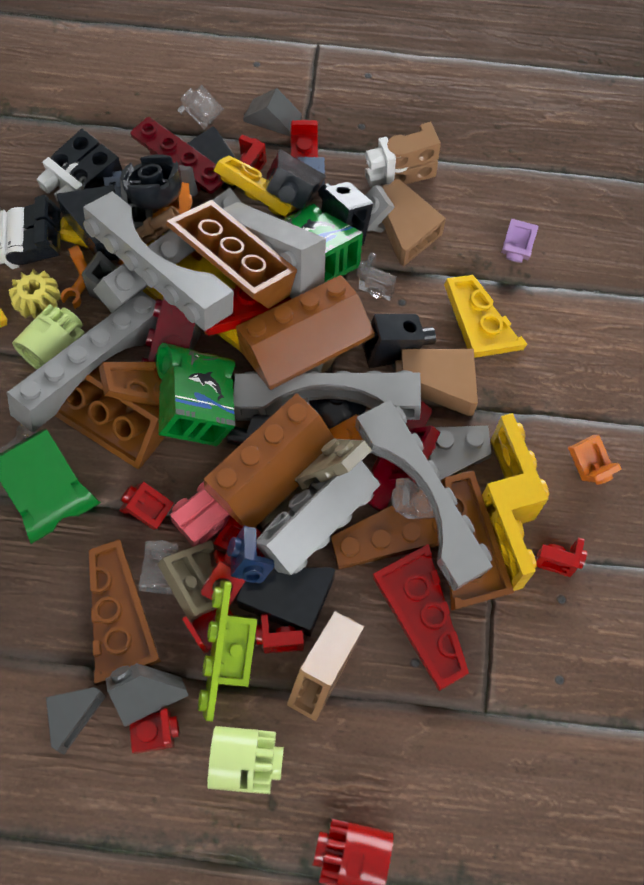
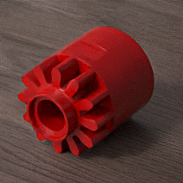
[313,819,394,885]

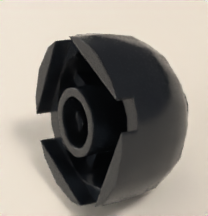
[121,154,182,211]

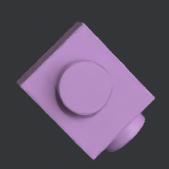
[501,219,539,263]

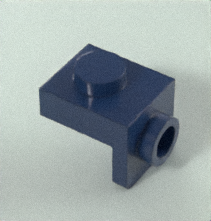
[227,526,274,583]

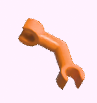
[61,245,87,309]

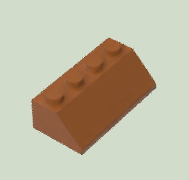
[166,200,297,308]
[236,275,375,390]
[55,363,166,469]
[203,393,335,528]

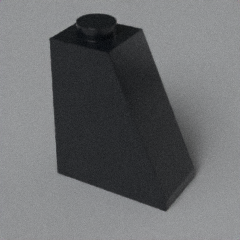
[57,185,119,260]
[236,567,335,637]

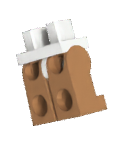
[365,122,441,187]

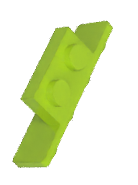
[198,580,257,722]

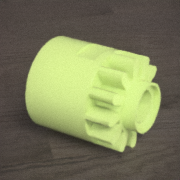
[12,304,85,369]
[208,726,284,794]

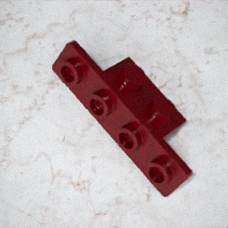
[130,117,225,197]
[141,297,195,362]
[368,401,441,512]

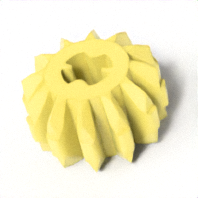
[9,269,61,319]

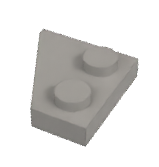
[429,426,491,481]

